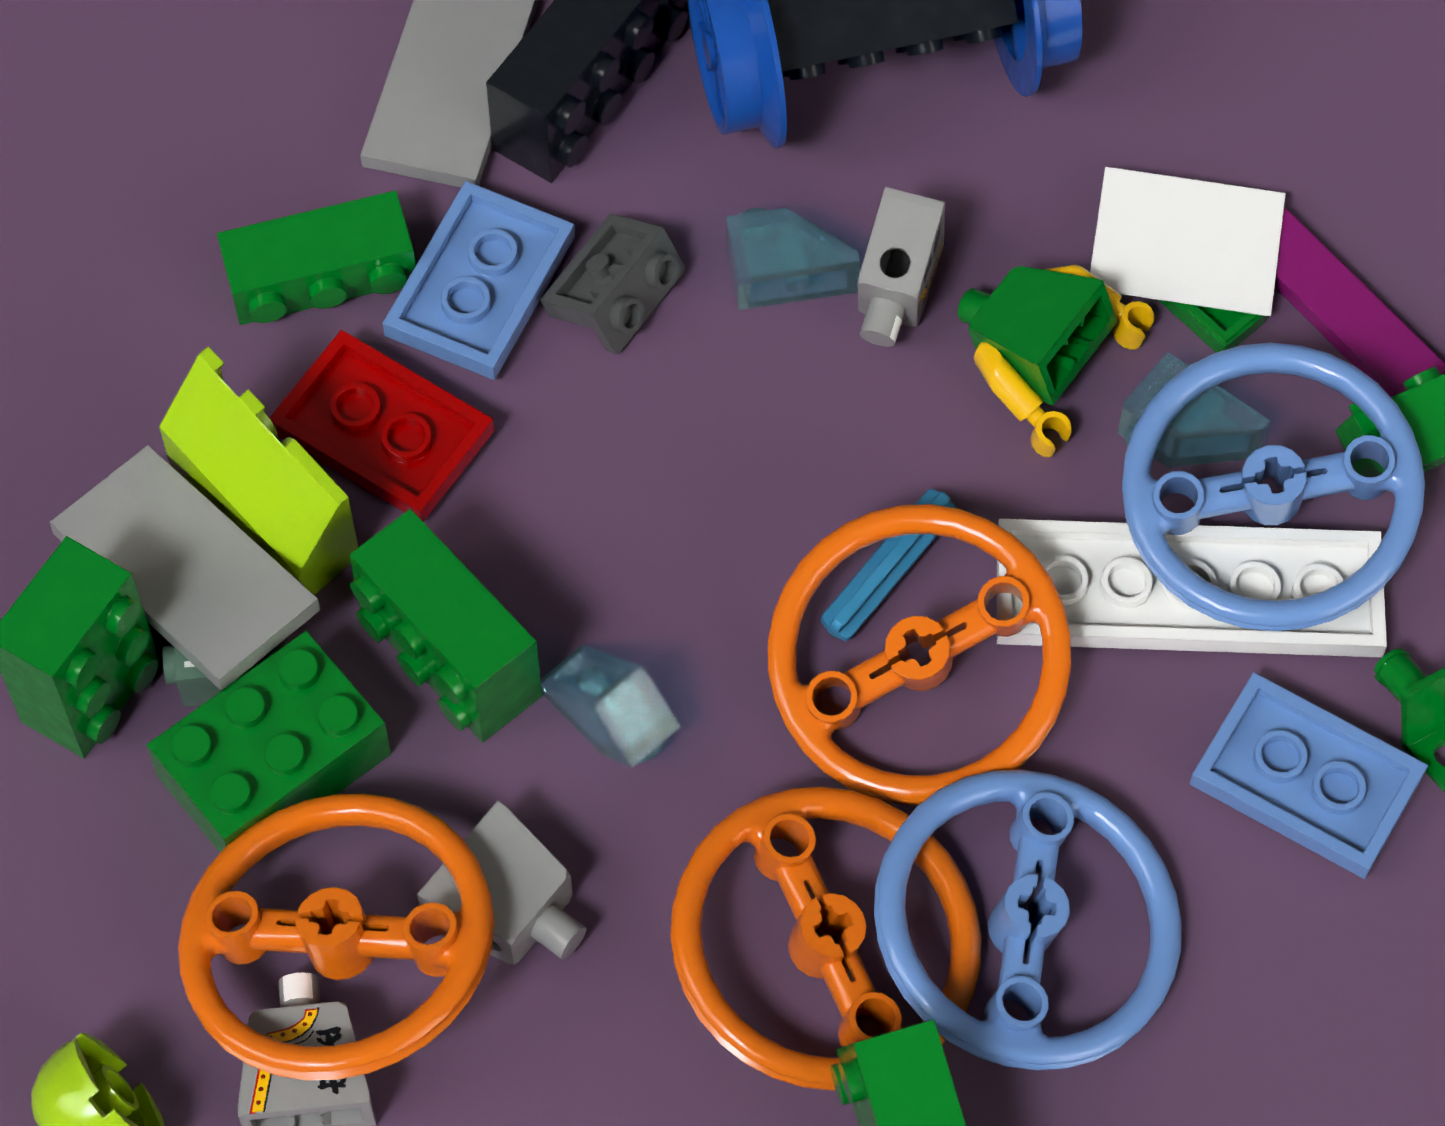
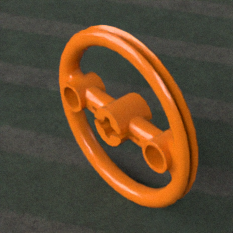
[768,504,1071,805]
[670,787,982,1091]
[178,793,494,1080]

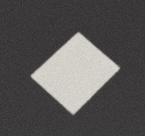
[1090,167,1286,317]

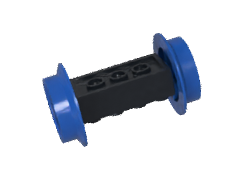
[687,0,1082,149]

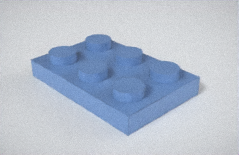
[382,181,575,381]
[1189,672,1428,880]

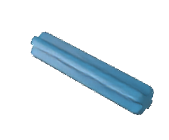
[821,489,956,642]

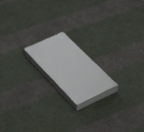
[360,0,539,188]
[49,445,320,691]

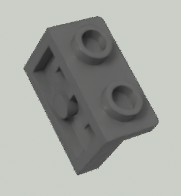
[540,213,685,354]

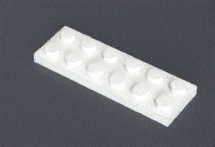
[997,519,1387,657]

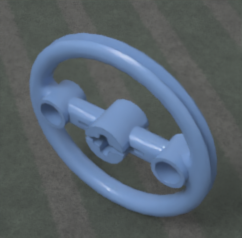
[1122,342,1425,631]
[874,769,1182,1070]

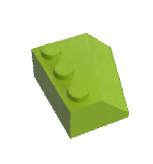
[159,346,358,595]

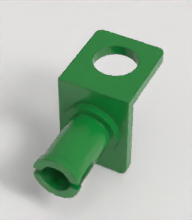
[1374,648,1445,792]

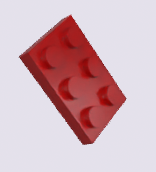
[269,329,495,522]

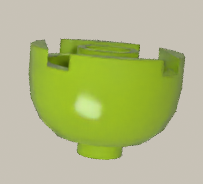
[31,1033,165,1126]

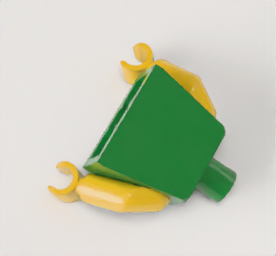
[958,265,1154,457]

